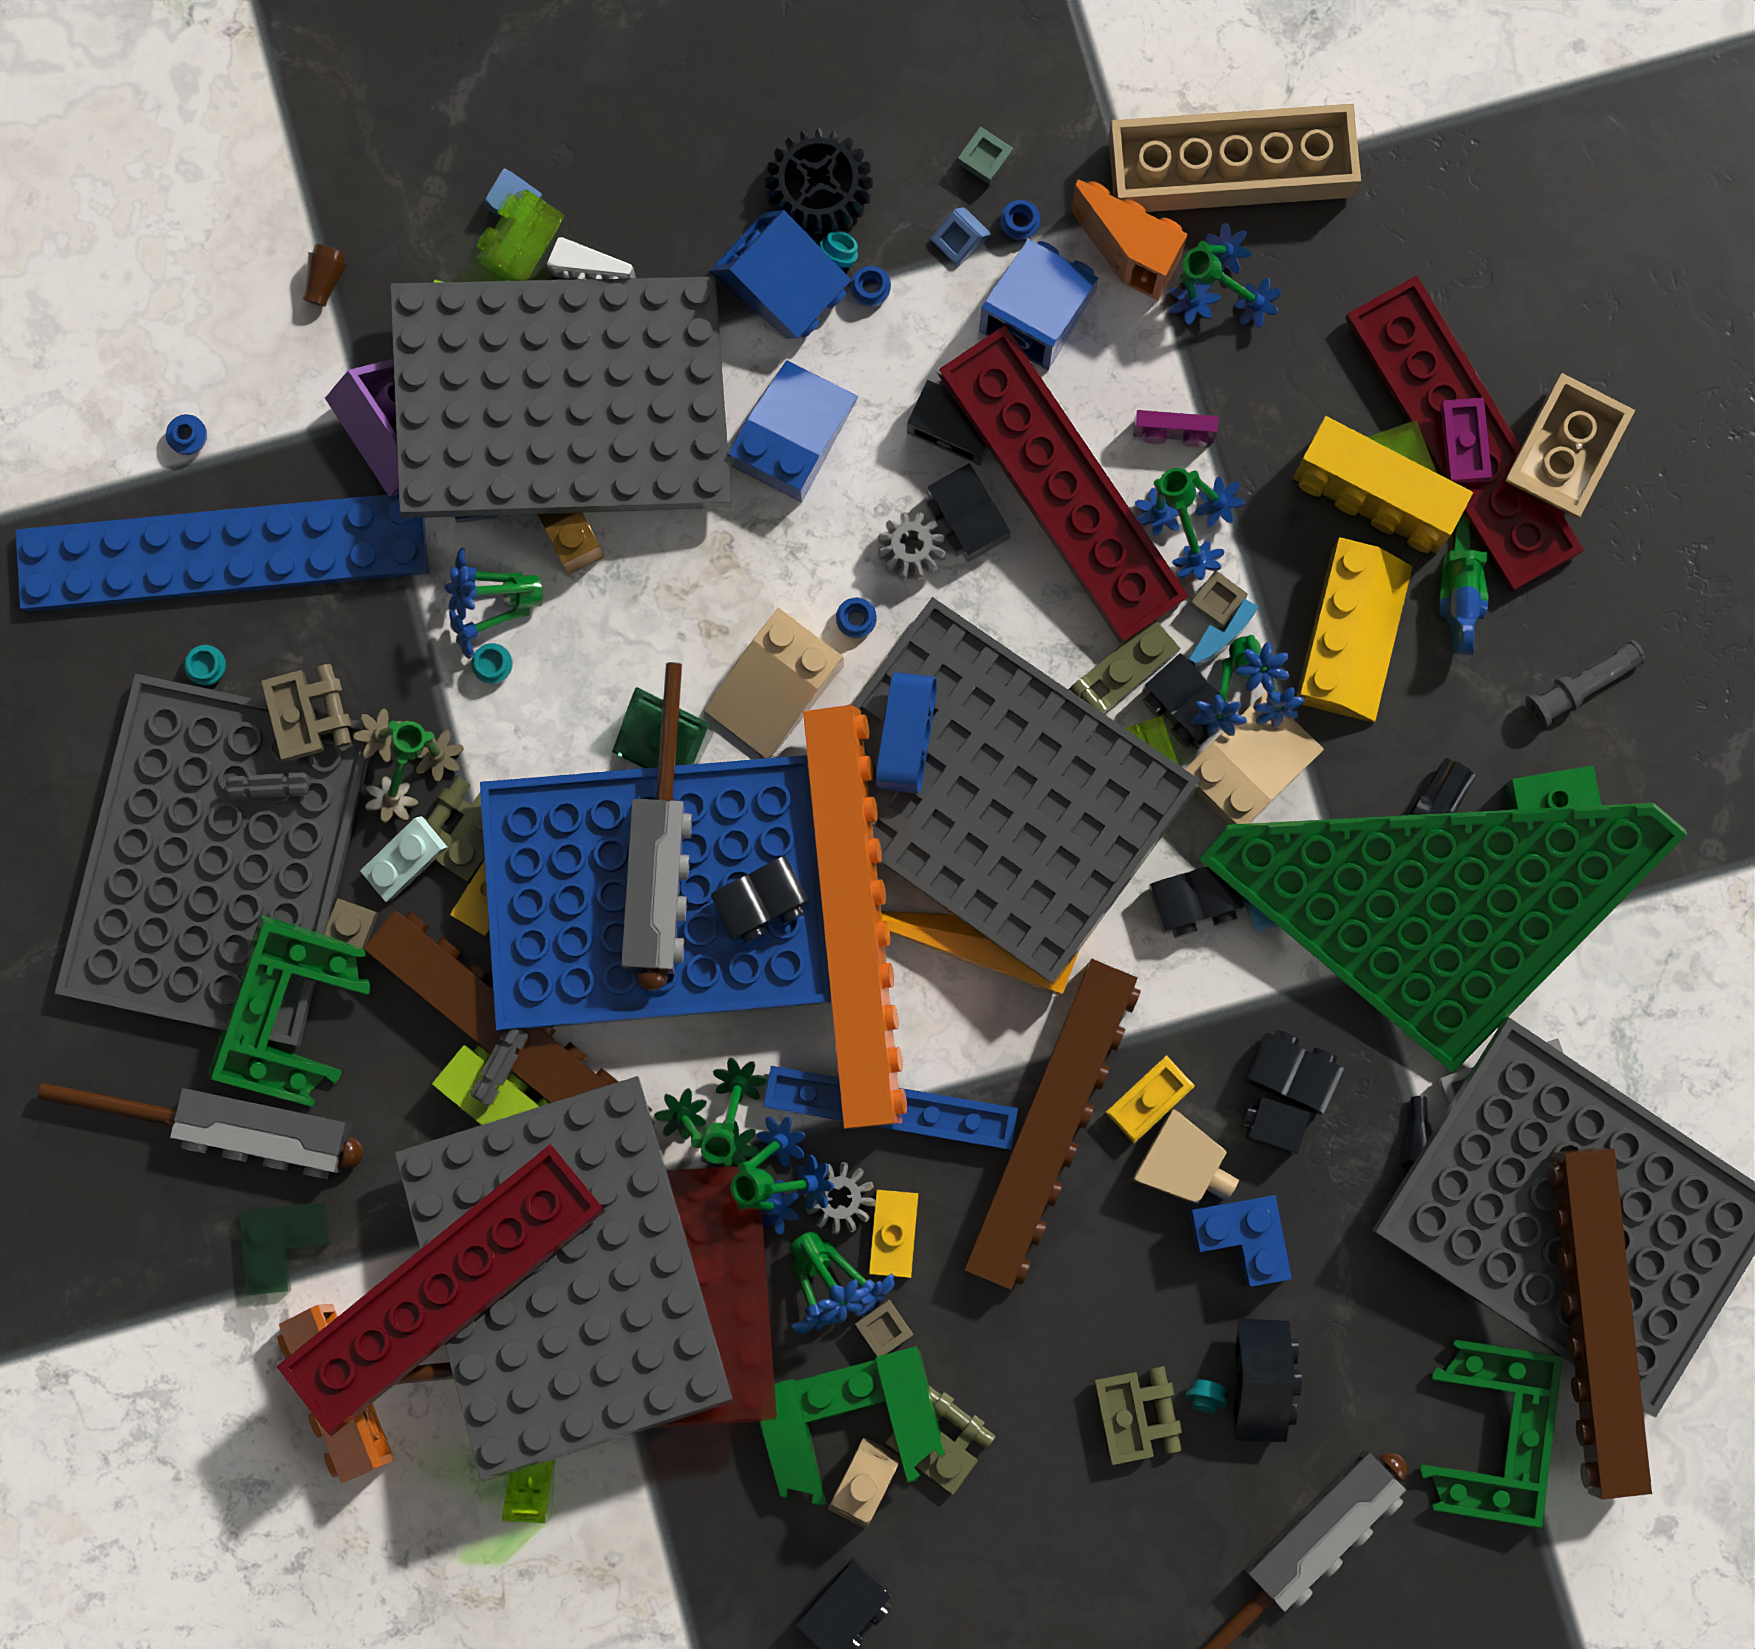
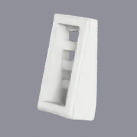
[547,237,636,280]

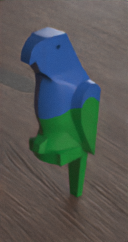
[1439,513,1488,655]

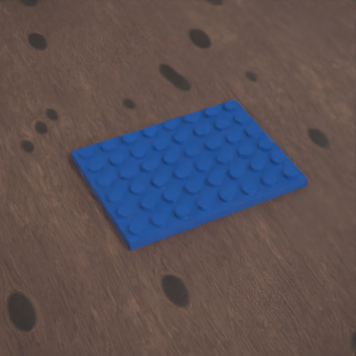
[480,755,832,1032]

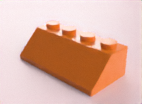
[277,1304,395,1483]

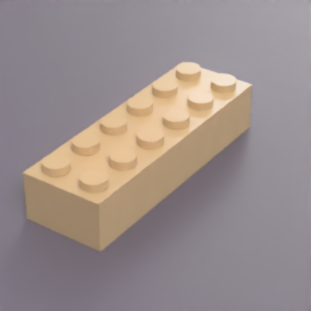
[1108,103,1361,212]

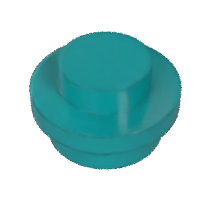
[819,231,858,268]
[471,643,513,684]
[184,645,226,686]
[1185,1379,1228,1414]

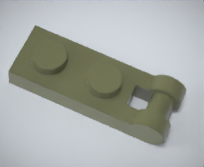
[1068,620,1181,714]

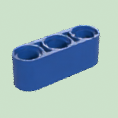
[876,672,937,794]

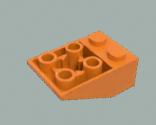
[1071,179,1188,301]

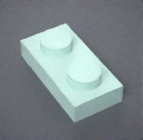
[360,816,448,902]

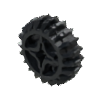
[765,127,873,238]

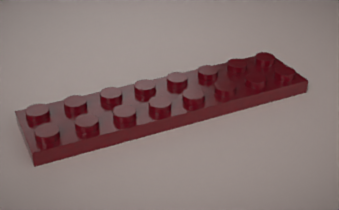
[1345,275,1584,593]
[936,325,1189,644]
[276,1144,606,1436]

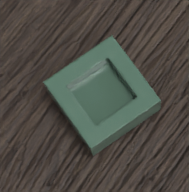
[957,126,1013,185]

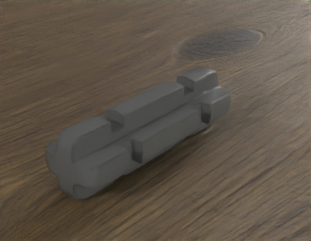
[226,772,309,800]
[471,1029,528,1106]

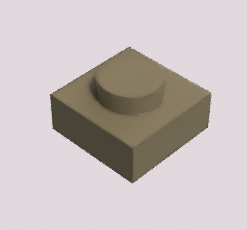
[1190,571,1248,629]
[325,898,378,948]
[855,1299,914,1357]

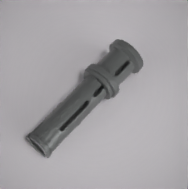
[1525,640,1647,728]

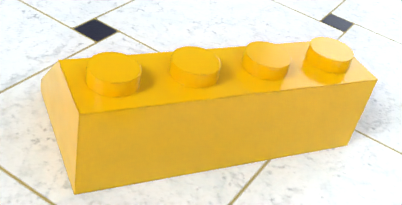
[1296,537,1413,723]

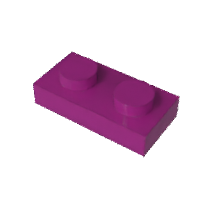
[1440,398,1492,484]
[1133,410,1219,447]

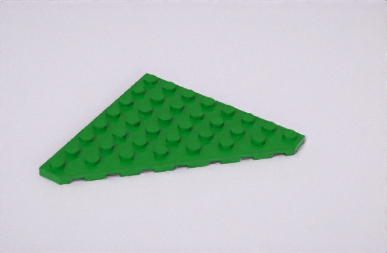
[1199,803,1687,1073]

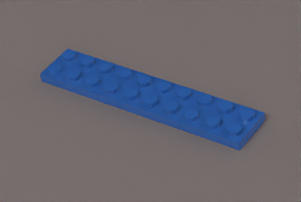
[16,494,429,612]

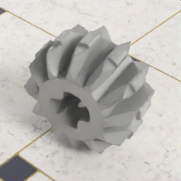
[878,512,946,581]
[804,1162,876,1234]

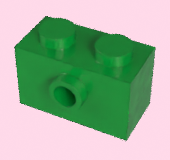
[1504,765,1601,810]

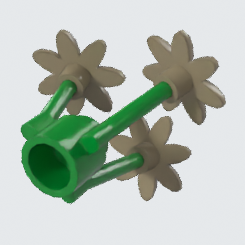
[353,709,464,823]

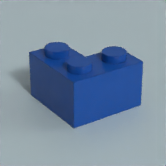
[1188,1195,1292,1287]

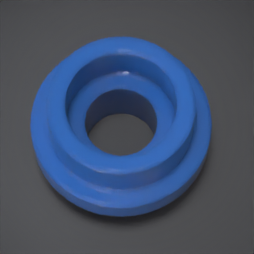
[1000,200,1041,240]
[851,266,891,307]
[166,414,207,455]
[836,597,877,639]

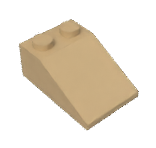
[1505,373,1635,519]
[704,607,844,758]
[1185,692,1324,826]

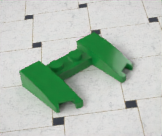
[208,915,370,1107]
[1421,1340,1563,1528]
[753,1346,946,1506]

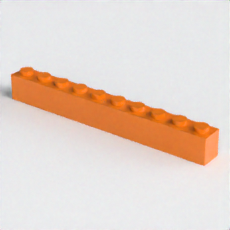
[803,705,907,1129]

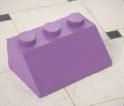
[325,359,399,497]

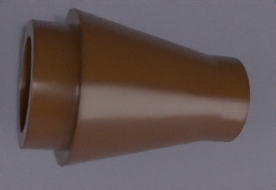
[303,244,347,307]

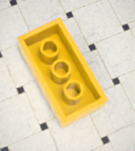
[1293,416,1474,554]

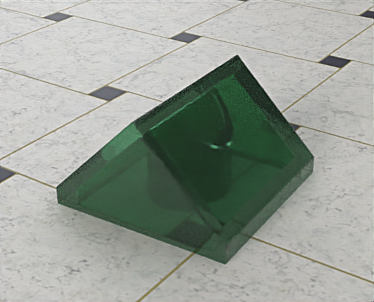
[612,687,714,768]

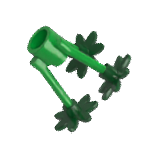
[654,1058,767,1173]

